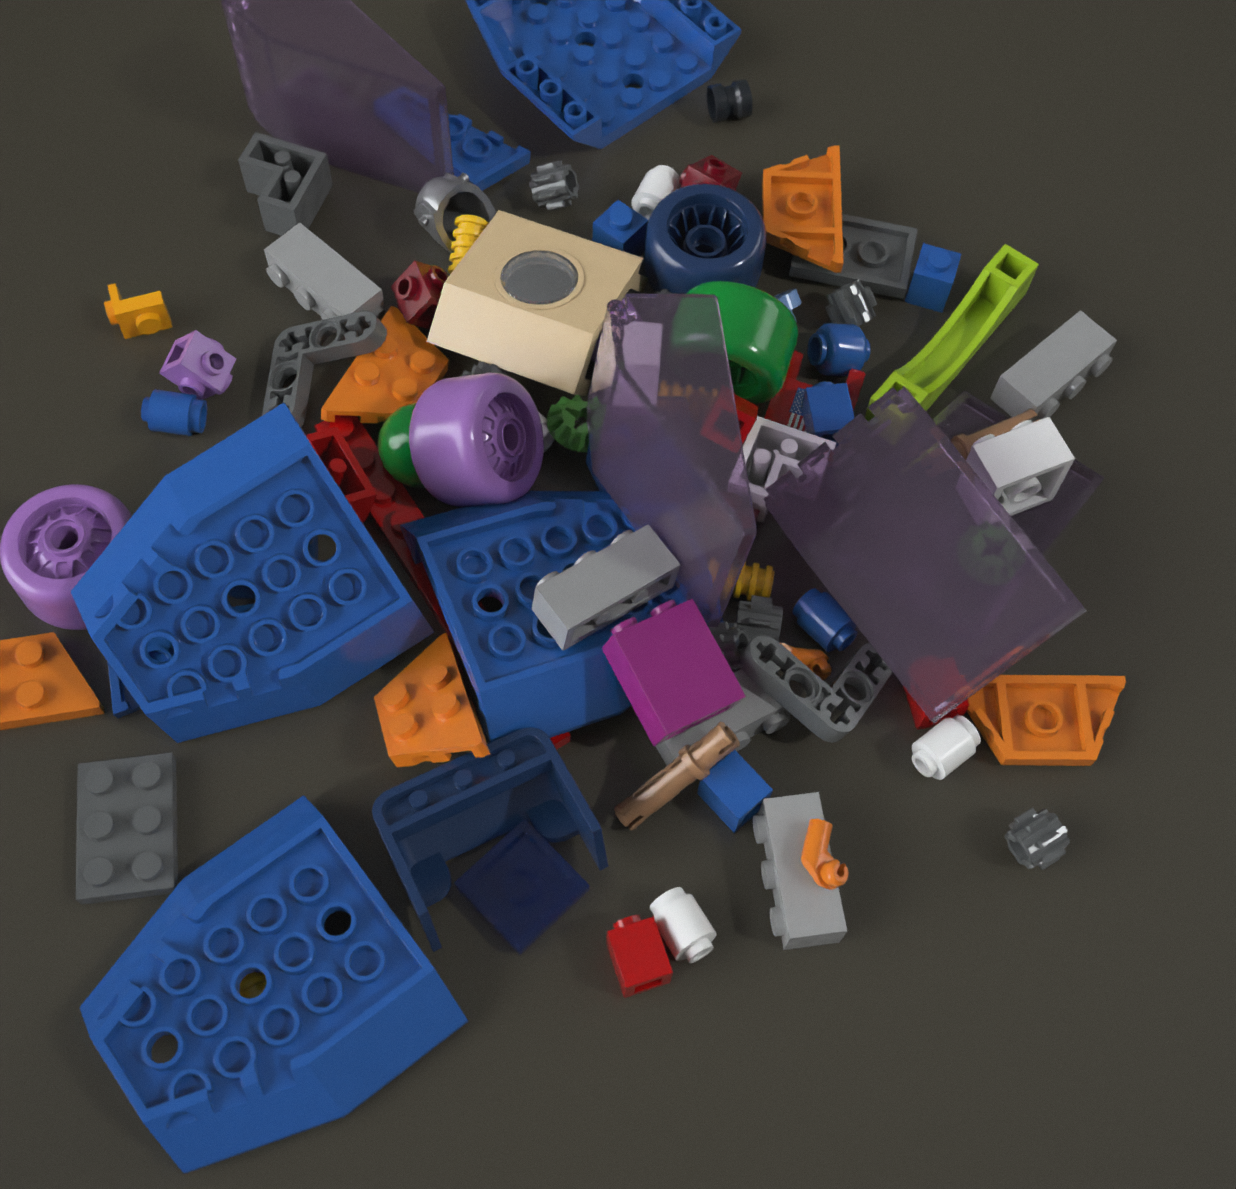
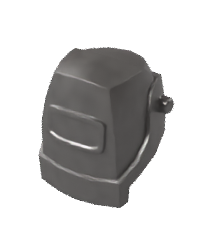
[413,173,496,253]

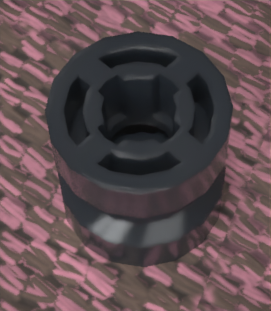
[706,79,753,123]

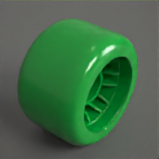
[664,281,798,404]

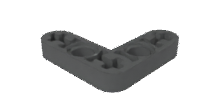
[262,311,387,427]
[739,635,894,743]

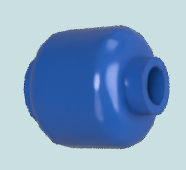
[807,323,871,376]

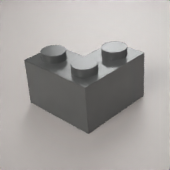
[238,132,333,236]

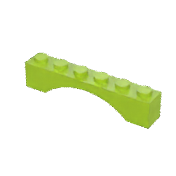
[862,244,1039,447]

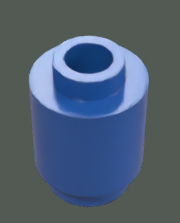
[141,389,207,436]
[792,588,858,652]

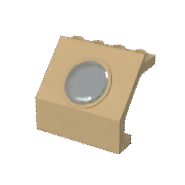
[426,210,648,396]

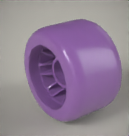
[409,373,544,507]
[0,484,132,630]

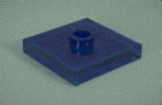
[454,819,590,955]

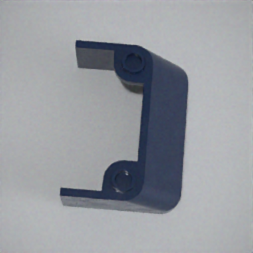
[372,728,608,952]

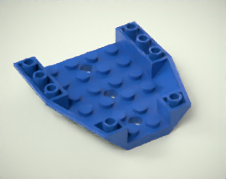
[465,0,741,149]
[71,402,434,743]
[400,491,723,744]
[79,795,468,1174]

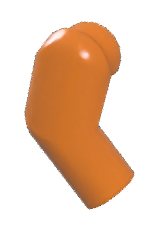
[780,643,832,680]
[801,819,849,890]

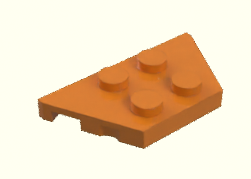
[762,145,843,273]
[321,305,449,423]
[0,632,105,730]
[374,632,490,768]
[960,674,1126,766]

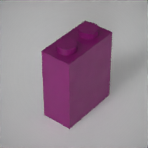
[602,598,746,747]

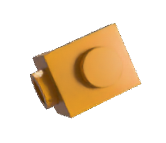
[104,283,173,339]

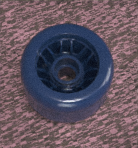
[644,184,766,300]

